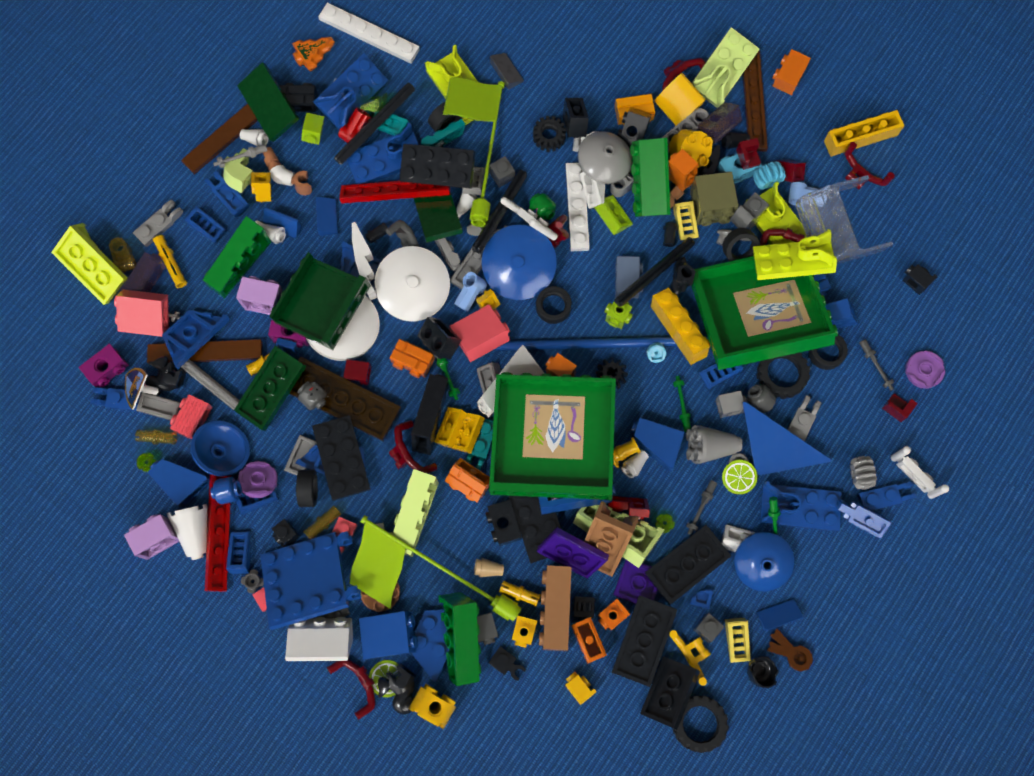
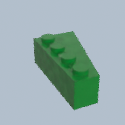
[203,216,271,298]
[438,592,481,686]

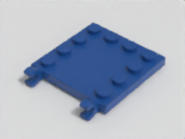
[260,531,362,630]

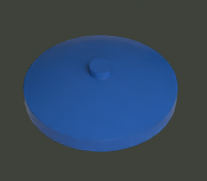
[482,225,557,300]

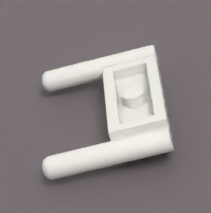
[500,197,558,240]
[891,446,949,499]

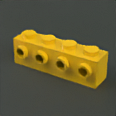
[824,110,904,157]
[651,288,710,365]

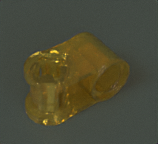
[109,237,138,273]

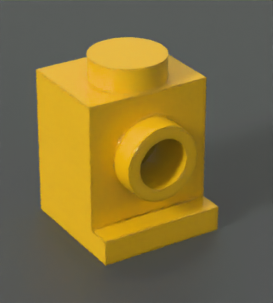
[251,172,272,202]
[512,616,537,648]
[565,672,596,705]

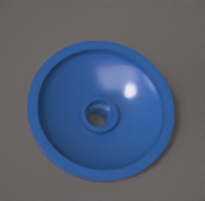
[190,421,250,476]
[734,532,795,591]

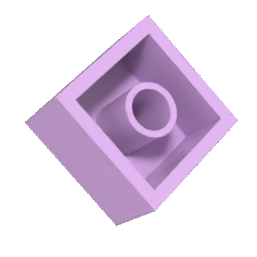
[236,276,283,315]
[124,514,179,560]

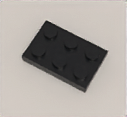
[640,656,700,730]

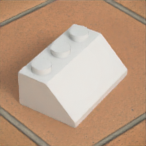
[285,617,353,661]

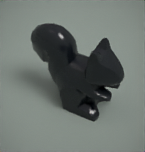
[668,257,696,296]
[145,356,186,395]
[378,663,416,715]

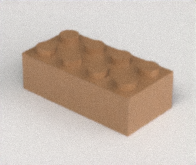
[539,565,571,651]

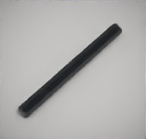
[334,82,415,165]
[472,170,527,254]
[614,237,695,307]

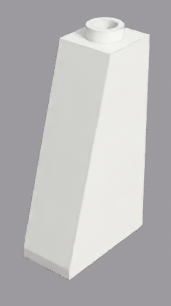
[477,345,545,418]

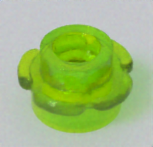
[137,453,156,472]
[655,514,675,533]

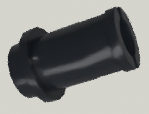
[365,222,388,244]
[663,222,678,247]

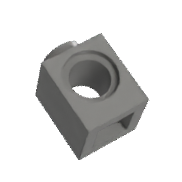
[716,391,747,418]

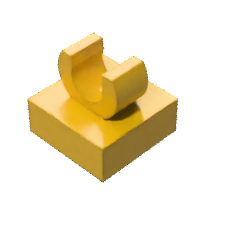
[476,289,501,310]

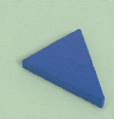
[742,401,831,476]

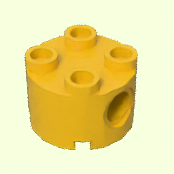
[669,129,713,168]
[408,684,456,729]

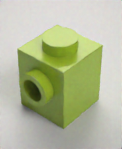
[301,113,324,145]

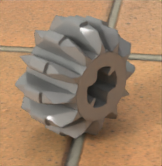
[850,456,877,489]

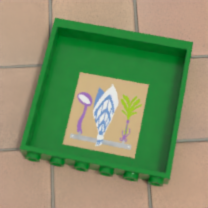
[691,256,838,370]
[489,372,616,500]

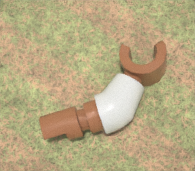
[263,147,312,196]

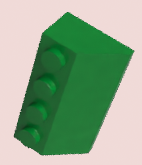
[630,138,671,217]

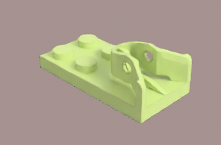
[692,27,759,108]

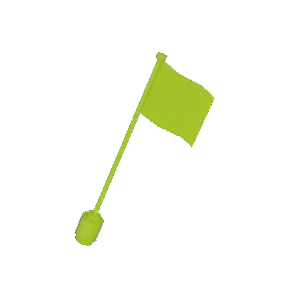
[443,77,505,227]
[350,515,521,622]

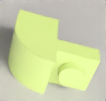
[223,148,253,193]

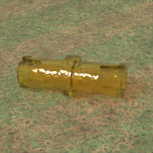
[135,429,177,445]
[303,505,341,539]

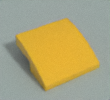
[654,73,706,125]
[434,407,485,454]

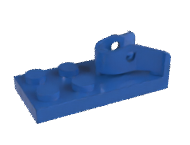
[313,53,388,129]
[347,123,419,184]
[759,481,842,532]

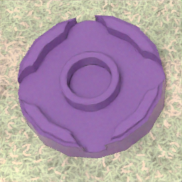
[905,351,945,389]
[238,461,278,498]

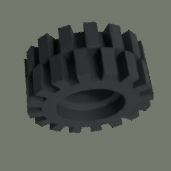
[533,116,566,152]

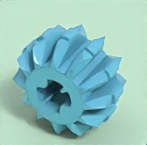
[753,161,786,190]

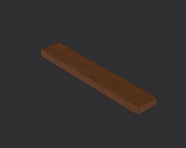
[743,51,768,152]
[181,104,258,175]
[147,339,262,364]

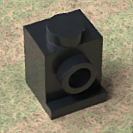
[902,264,938,295]
[272,519,300,547]

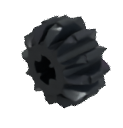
[595,357,628,389]

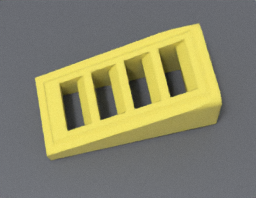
[673,201,699,241]
[725,618,751,663]

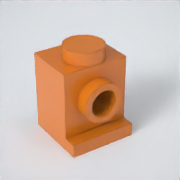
[598,599,630,631]

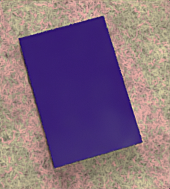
[537,527,609,579]

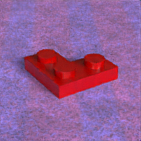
[608,496,650,519]

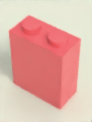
[114,290,169,337]
[450,305,510,362]

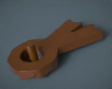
[767,629,813,671]

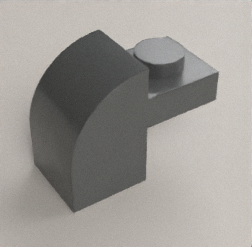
[730,192,770,230]

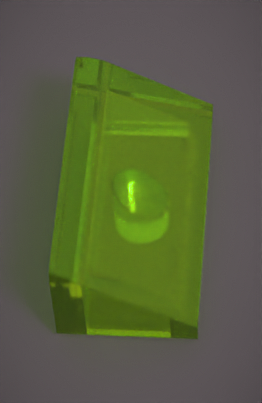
[360,92,387,112]

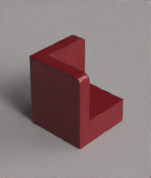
[736,138,761,170]
[777,159,806,182]
[344,359,372,386]
[882,394,918,422]

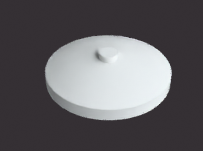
[374,246,450,322]
[306,295,380,361]

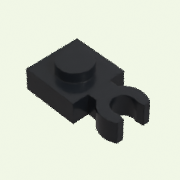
[489,647,526,681]

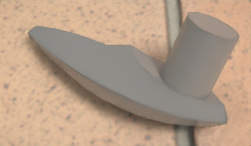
[716,229,751,245]

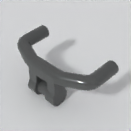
[386,220,420,247]

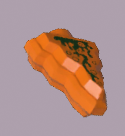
[292,37,335,72]

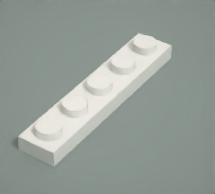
[566,163,589,251]

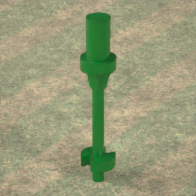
[436,358,460,400]
[673,376,691,433]
[768,496,780,535]

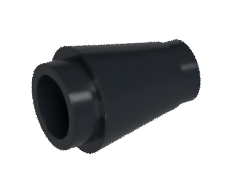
[721,131,750,149]

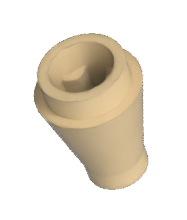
[474,558,504,577]

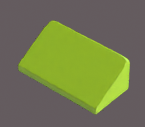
[594,195,633,235]

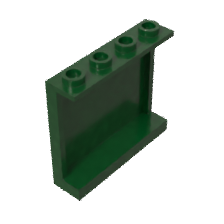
[269,252,371,350]

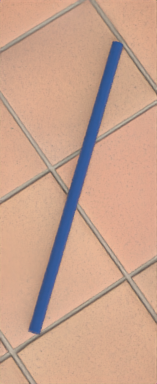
[492,336,708,351]

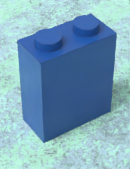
[359,611,418,660]

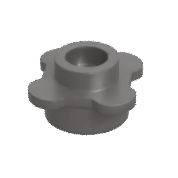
[241,569,264,594]

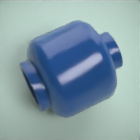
[210,477,242,504]

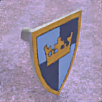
[125,368,158,410]

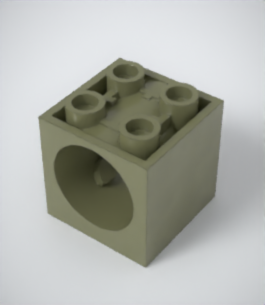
[690,172,738,226]

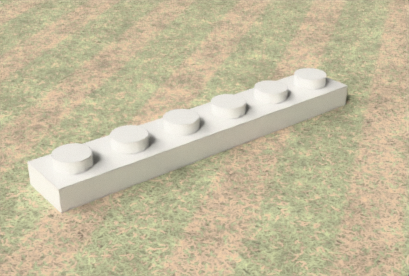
[318,3,420,64]

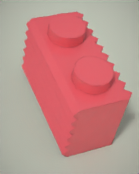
[170,394,213,440]

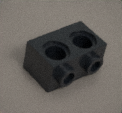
[417,317,461,359]

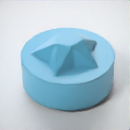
[647,343,666,363]

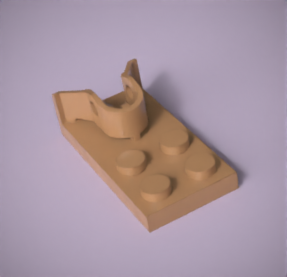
[584,501,639,577]

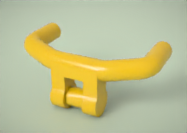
[669,630,711,686]

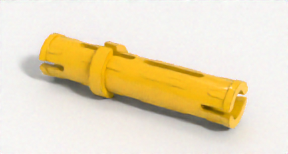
[153,235,187,288]

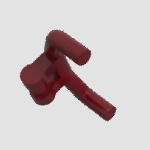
[662,58,706,90]
[844,142,895,190]
[546,214,569,248]
[760,228,805,246]
[389,420,437,473]
[327,659,376,720]

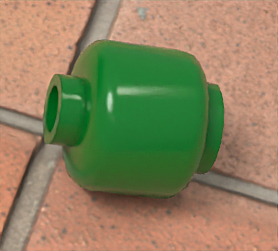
[529,193,556,220]

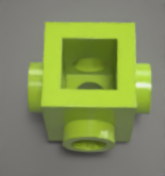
[605,298,633,329]

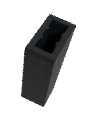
[411,374,448,455]

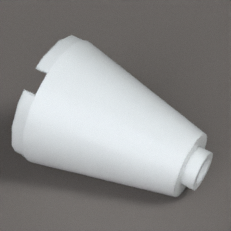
[167,504,208,560]

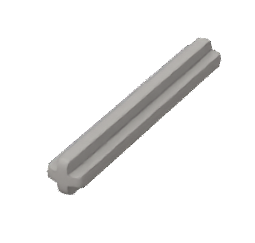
[181,360,240,410]

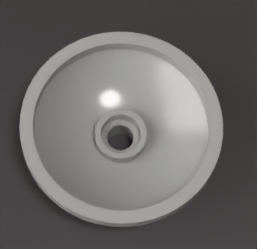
[578,131,632,184]

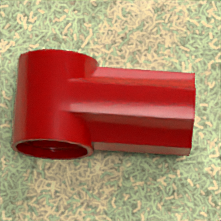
[338,108,370,143]

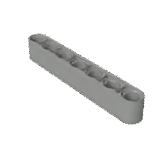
[610,108,709,197]

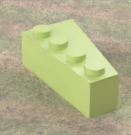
[391,469,439,557]
[573,505,665,568]

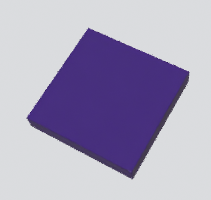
[613,559,657,604]

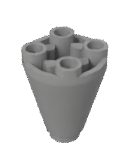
[686,425,742,464]

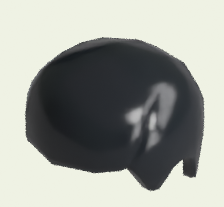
[747,656,779,688]

